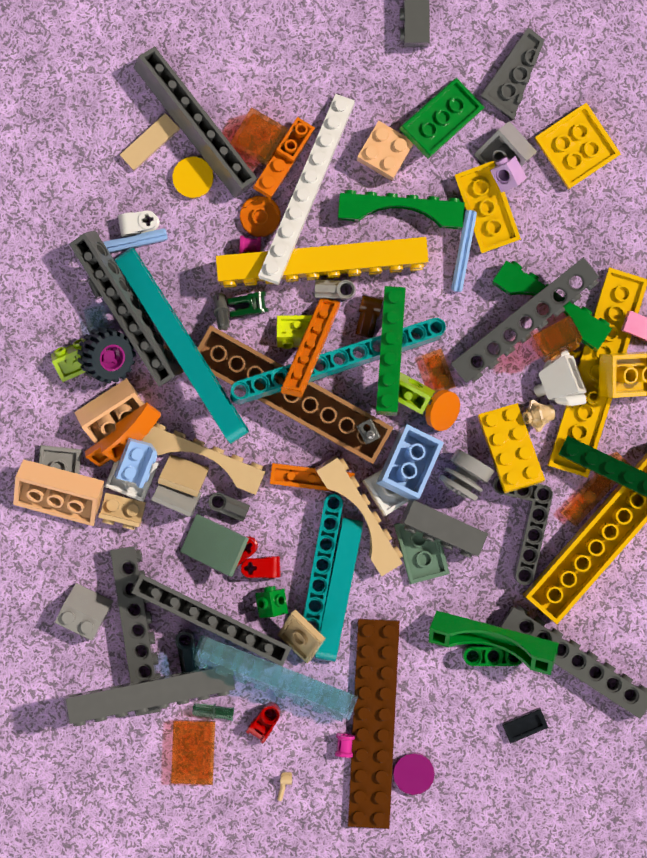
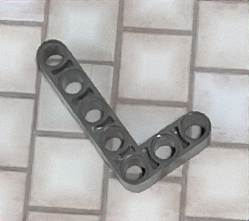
[492,476,553,585]

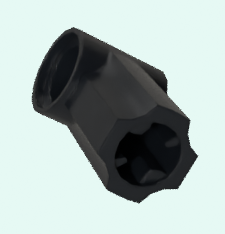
[175,629,199,672]

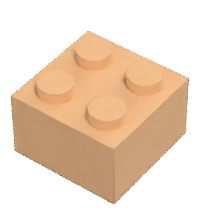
[357,121,414,181]

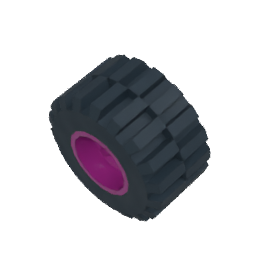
[77,327,136,383]

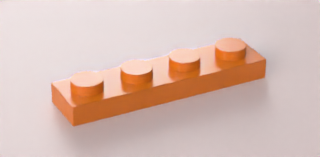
[270,463,355,492]

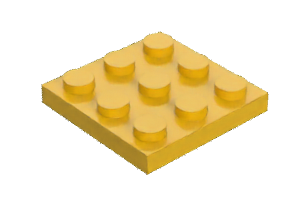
[534,102,621,190]

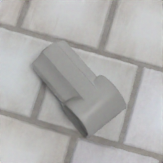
[315,280,356,300]

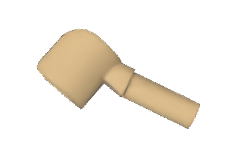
[277,772,292,801]

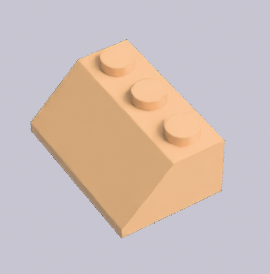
[74,378,144,444]

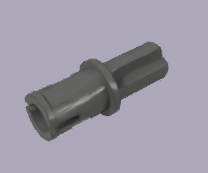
[213,293,230,331]

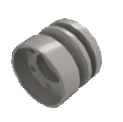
[439,449,494,501]

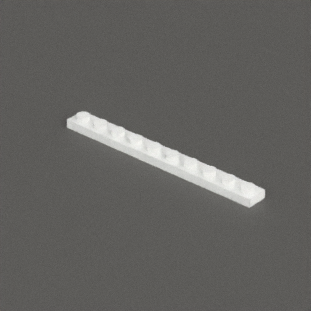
[258,94,355,285]

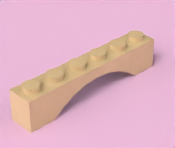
[142,423,266,495]
[315,456,403,577]

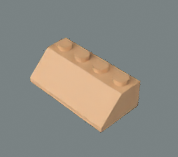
[13,459,104,526]

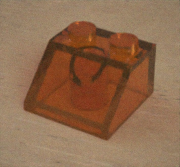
[532,316,582,362]

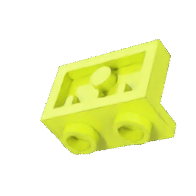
[277,315,312,349]

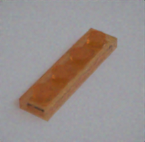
[560,452,632,527]

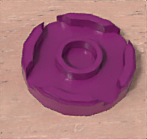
[393,752,435,795]

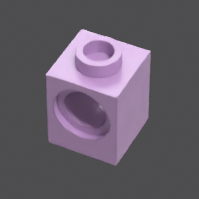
[490,156,527,192]

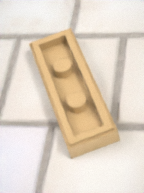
[120,113,180,171]

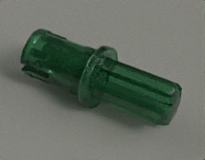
[192,703,234,721]

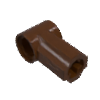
[355,294,383,338]

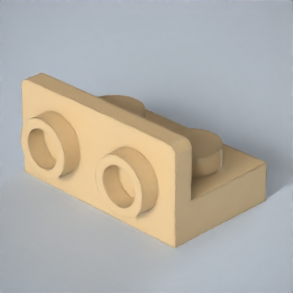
[98,492,146,530]

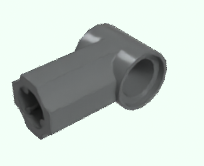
[208,492,250,522]

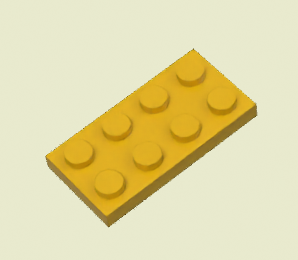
[455,161,521,253]
[478,403,545,494]

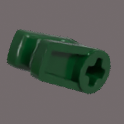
[227,291,269,318]

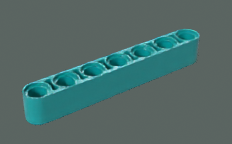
[303,494,343,631]
[315,517,363,662]

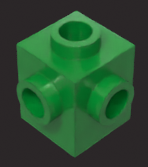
[255,586,288,618]

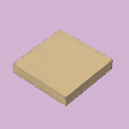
[158,454,209,497]
[278,609,326,663]

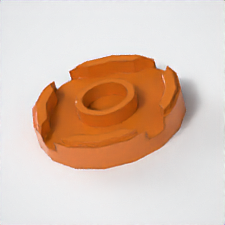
[240,196,281,237]
[425,390,460,431]

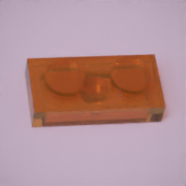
[422,349,456,394]

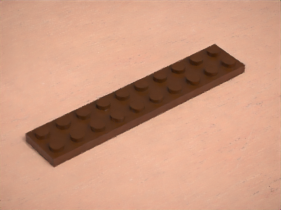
[348,618,400,829]

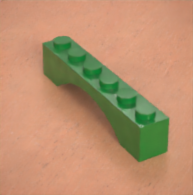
[338,190,465,230]
[492,260,612,352]
[376,286,406,416]
[428,611,559,675]

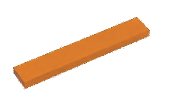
[281,298,340,398]

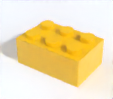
[599,351,647,398]

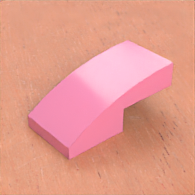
[621,311,647,342]

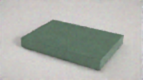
[180,514,249,577]
[394,523,450,584]

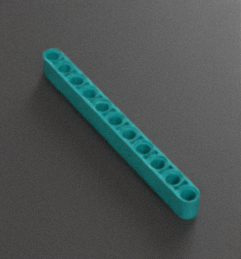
[115,247,249,444]
[229,318,446,405]

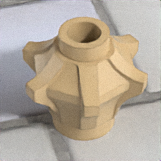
[523,400,555,432]

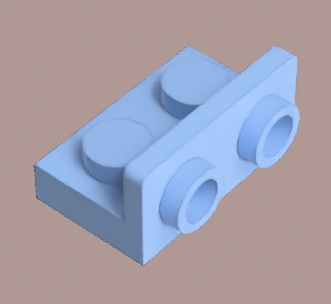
[114,438,157,488]

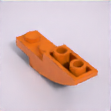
[253,117,315,199]
[85,402,161,467]

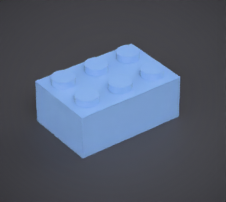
[376,424,444,500]

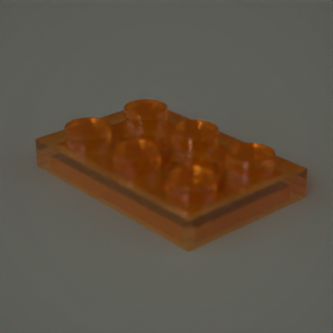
[171,719,216,785]

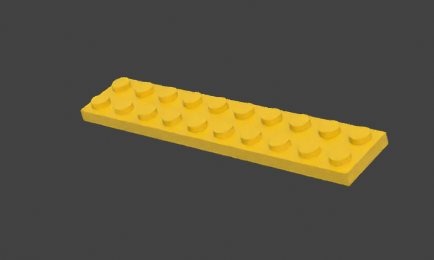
[547,267,647,478]

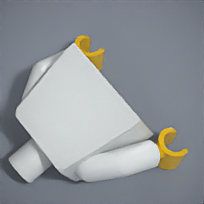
[534,343,599,406]

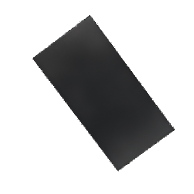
[502,708,549,744]

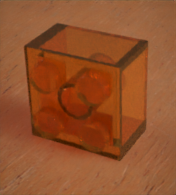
[230,107,288,167]

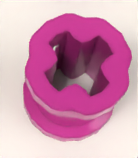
[239,235,261,254]
[335,733,355,758]

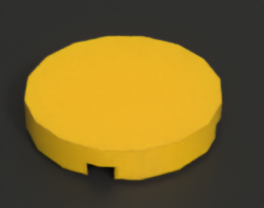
[172,156,214,199]

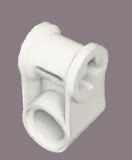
[118,211,160,237]

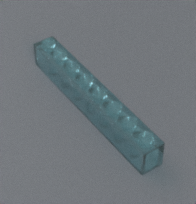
[192,635,358,722]

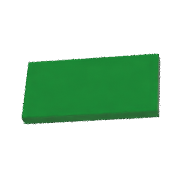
[399,78,485,159]

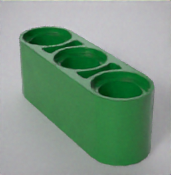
[462,645,522,666]

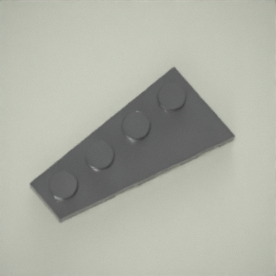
[480,27,545,121]

